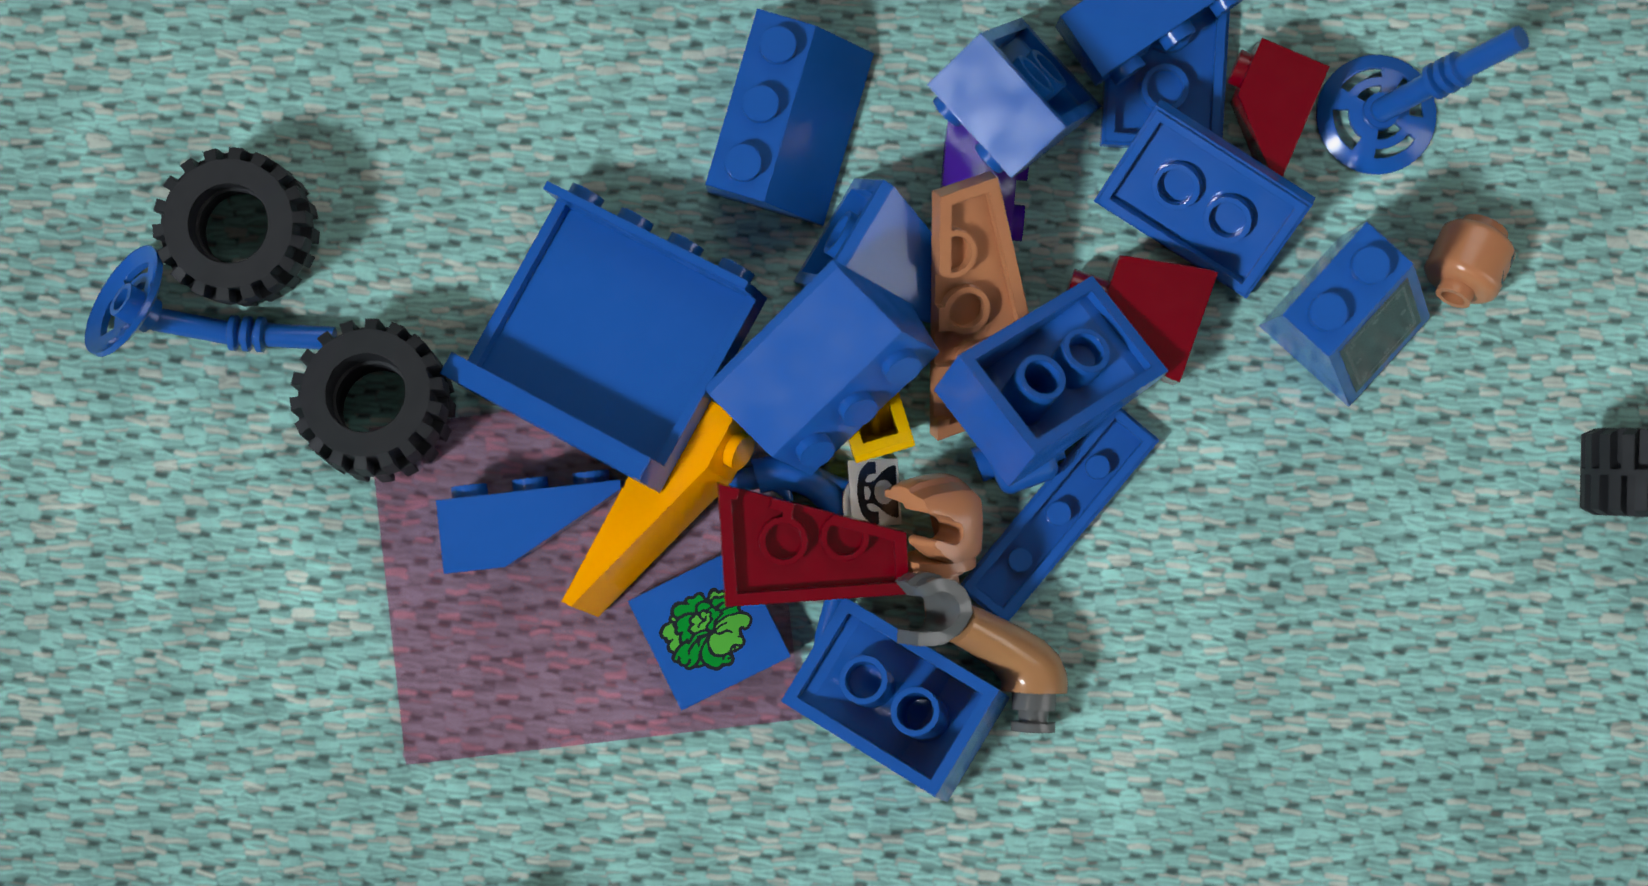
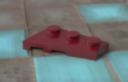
[717,482,909,607]

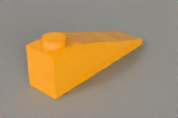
[562,401,755,617]

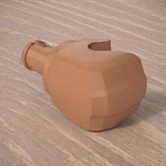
[885,473,983,621]

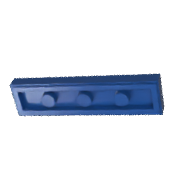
[960,408,1159,621]

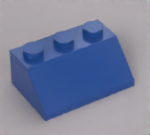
[705,8,874,227]
[705,259,940,475]

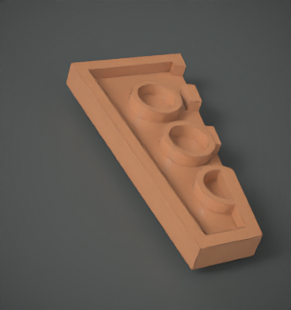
[930,171,1029,441]

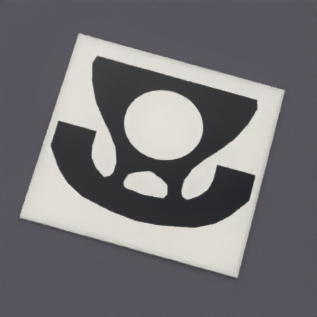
[847,458,902,525]

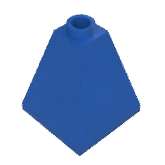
[793,178,932,324]

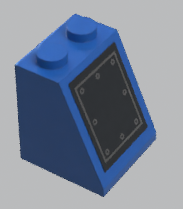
[1259,222,1430,407]

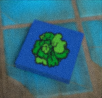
[628,555,791,711]

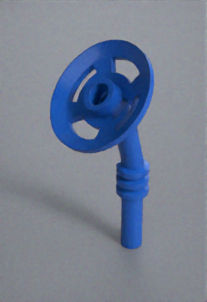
[1316,26,1529,175]
[85,245,337,357]

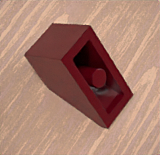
[1227,38,1330,177]

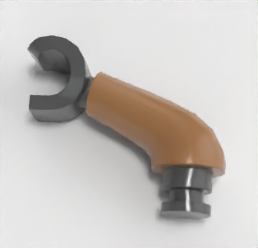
[895,571,1068,733]

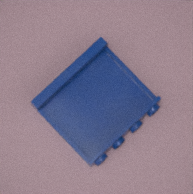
[440,181,767,493]

